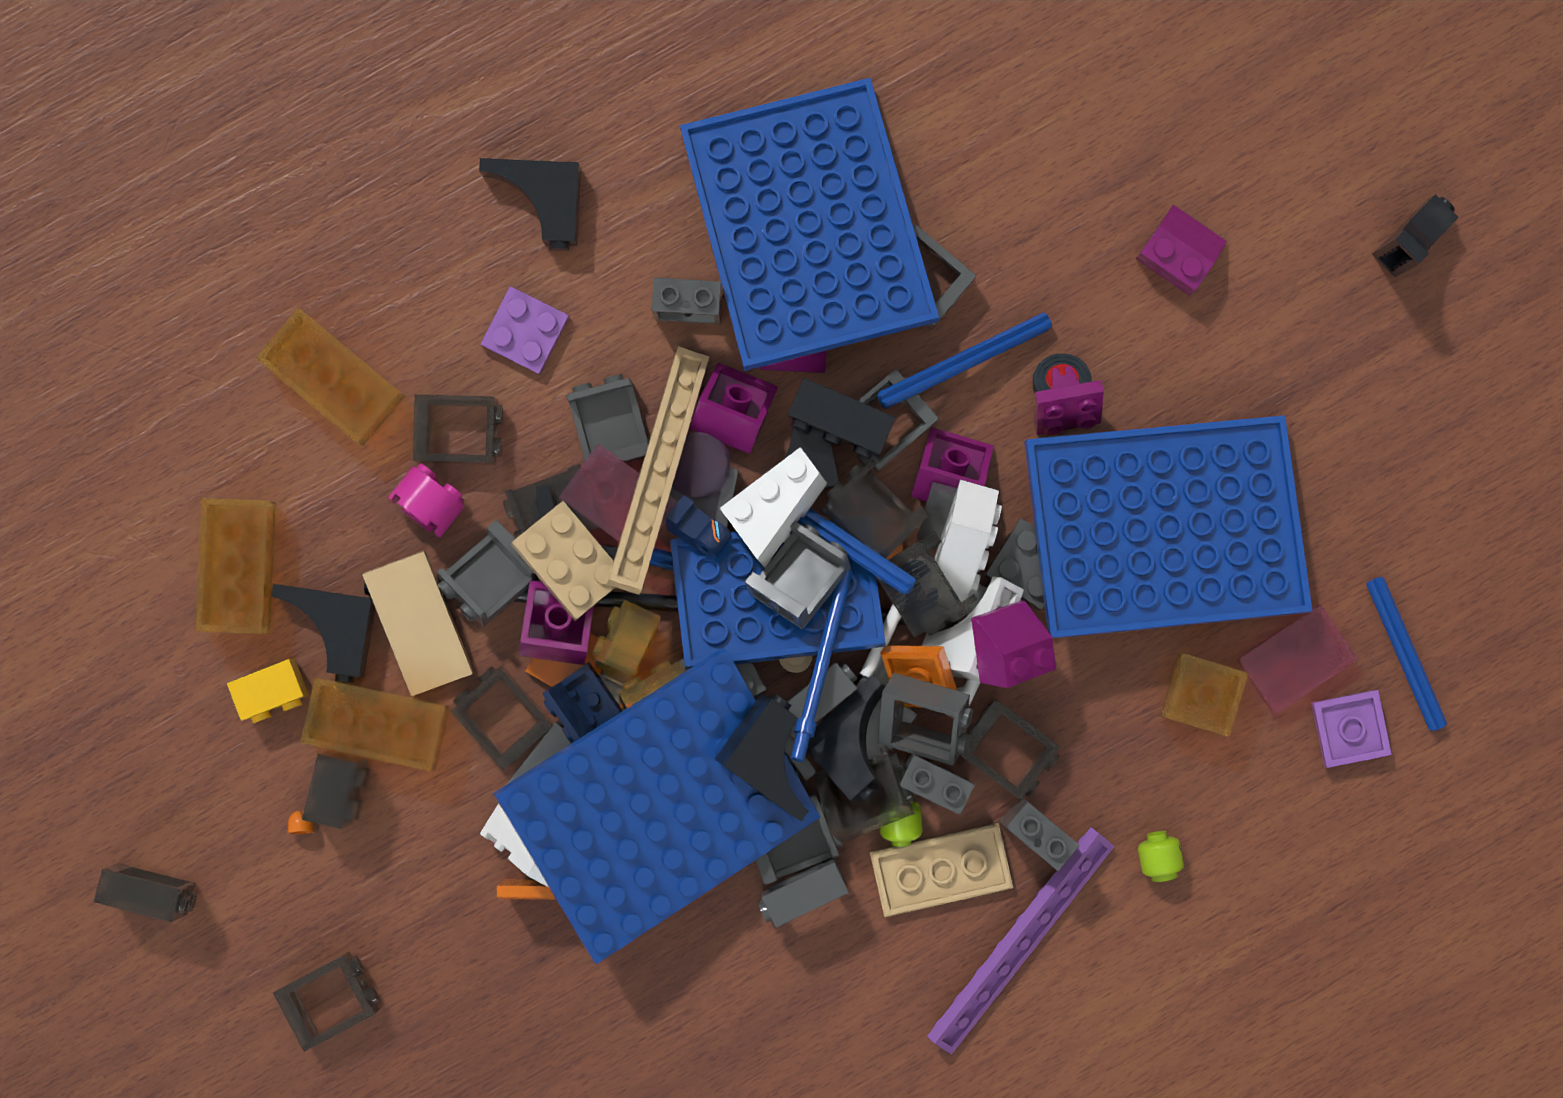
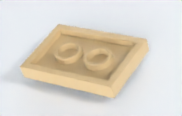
[511,501,616,621]

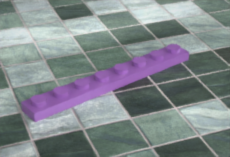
[927,827,1115,1055]

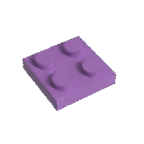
[480,286,569,375]
[1311,690,1392,768]

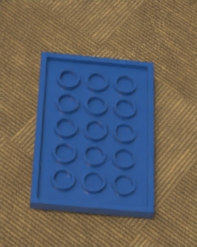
[670,517,886,670]

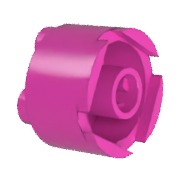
[387,463,465,538]

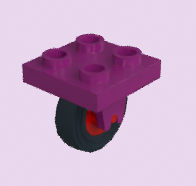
[1033,354,1104,435]

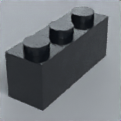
[788,378,896,459]

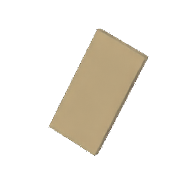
[362,550,474,696]
[870,823,1013,917]

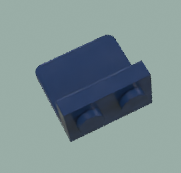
[543,662,623,743]

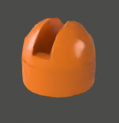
[287,811,314,835]

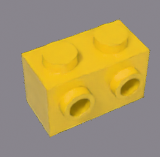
[227,659,309,724]

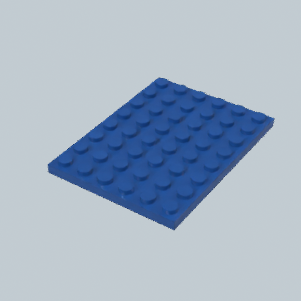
[680,78,939,371]
[1024,415,1312,639]
[493,648,821,964]

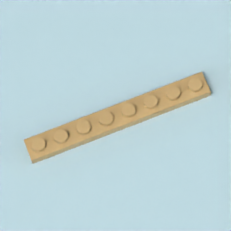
[607,346,709,594]

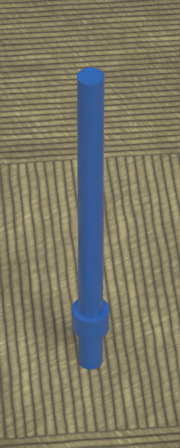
[790,570,853,762]

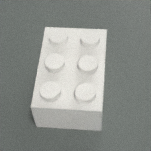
[927,480,1002,605]

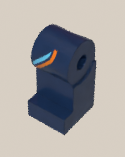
[666,495,732,558]

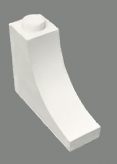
[922,577,1024,681]

